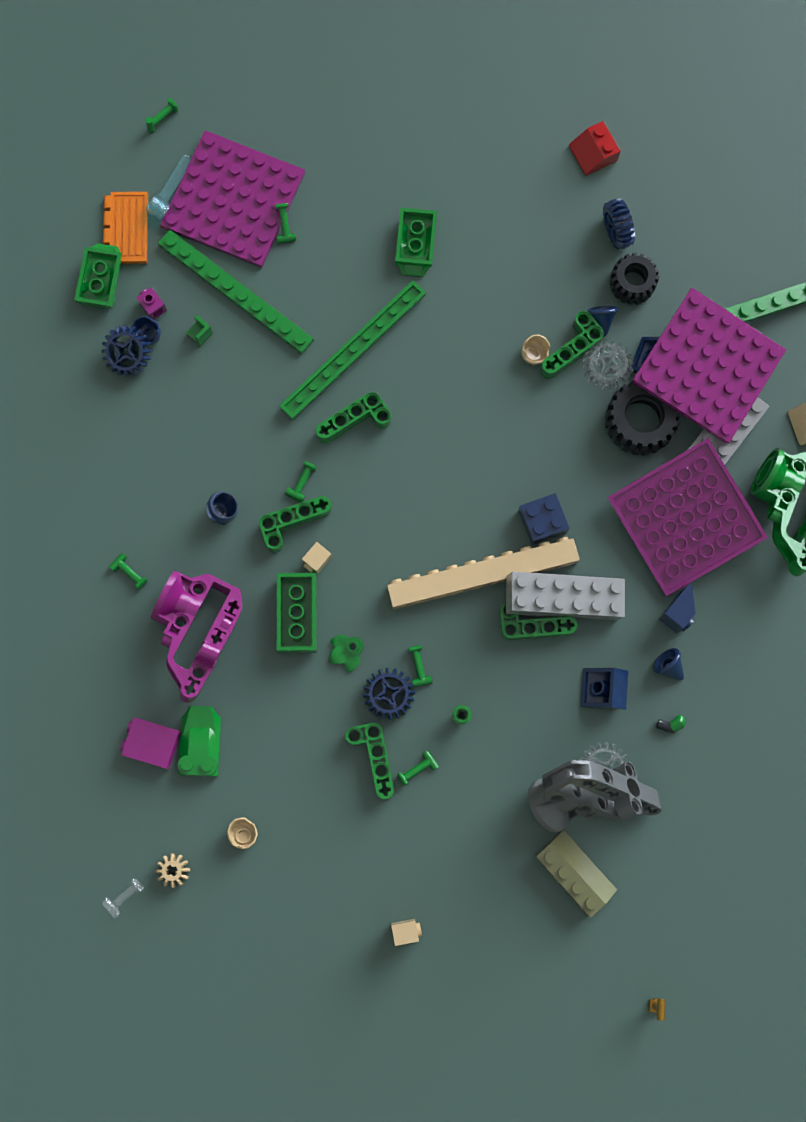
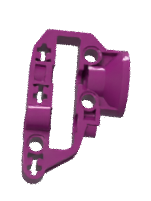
[150,570,242,703]

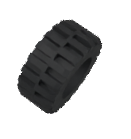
[605,381,680,455]

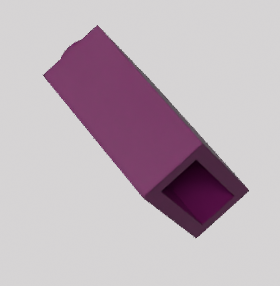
[120,717,181,769]

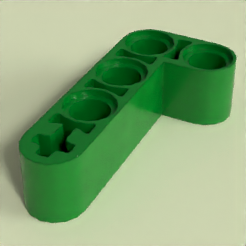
[540,311,604,379]
[316,392,391,443]
[259,496,332,553]
[499,602,578,640]
[345,723,394,800]

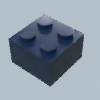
[518,493,569,545]

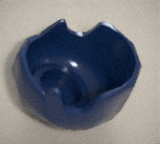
[132,316,161,346]

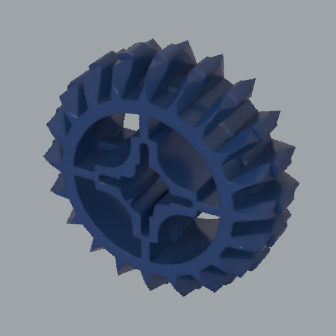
[603,198,636,249]
[101,325,153,377]
[363,668,415,721]

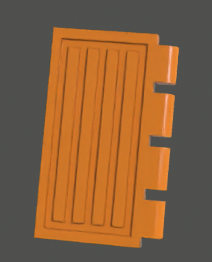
[103,192,148,264]

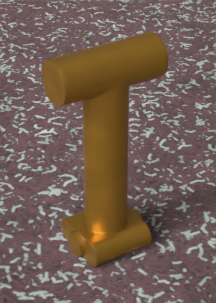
[649,998,666,1021]

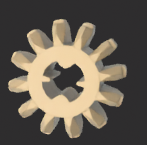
[156,853,190,888]

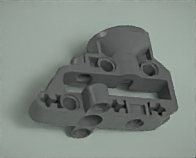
[528,760,662,833]

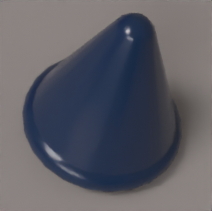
[587,306,619,337]
[653,648,684,680]

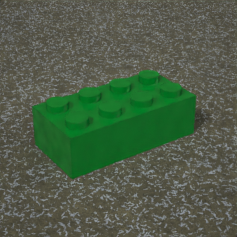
[277,573,317,653]

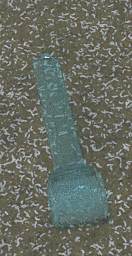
[145,155,191,220]

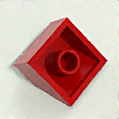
[569,121,621,176]

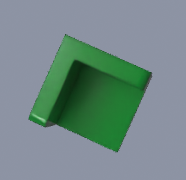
[186,315,213,347]

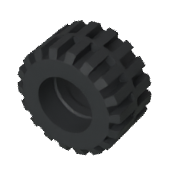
[610,253,659,305]

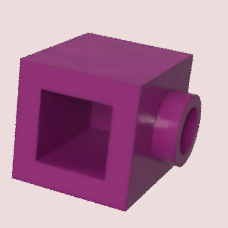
[136,287,167,319]

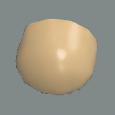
[521,334,550,365]
[227,817,258,850]

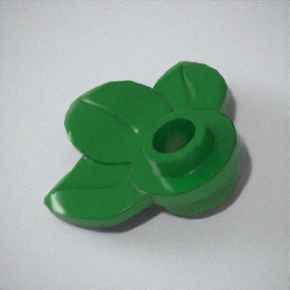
[329,635,364,672]

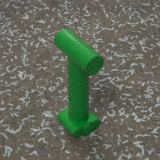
[145,98,178,133]
[275,203,296,243]
[285,461,317,502]
[109,553,148,590]
[408,645,433,687]
[397,750,439,786]

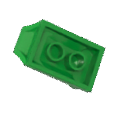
[395,207,437,277]
[74,243,122,309]
[178,706,221,777]

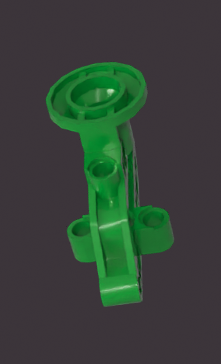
[750,448,806,576]

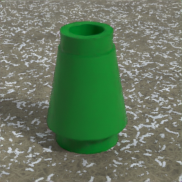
[452,705,472,725]

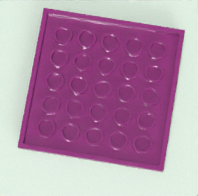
[160,130,306,268]
[632,287,786,444]
[607,438,768,596]

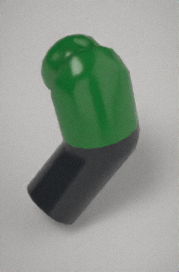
[656,715,686,733]

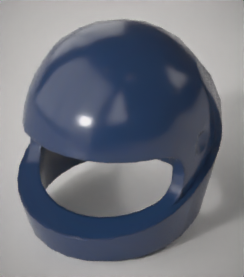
[206,492,238,525]

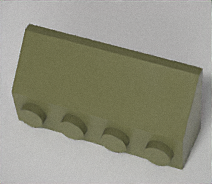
[534,830,617,918]

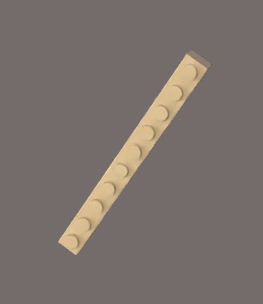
[387,537,580,610]

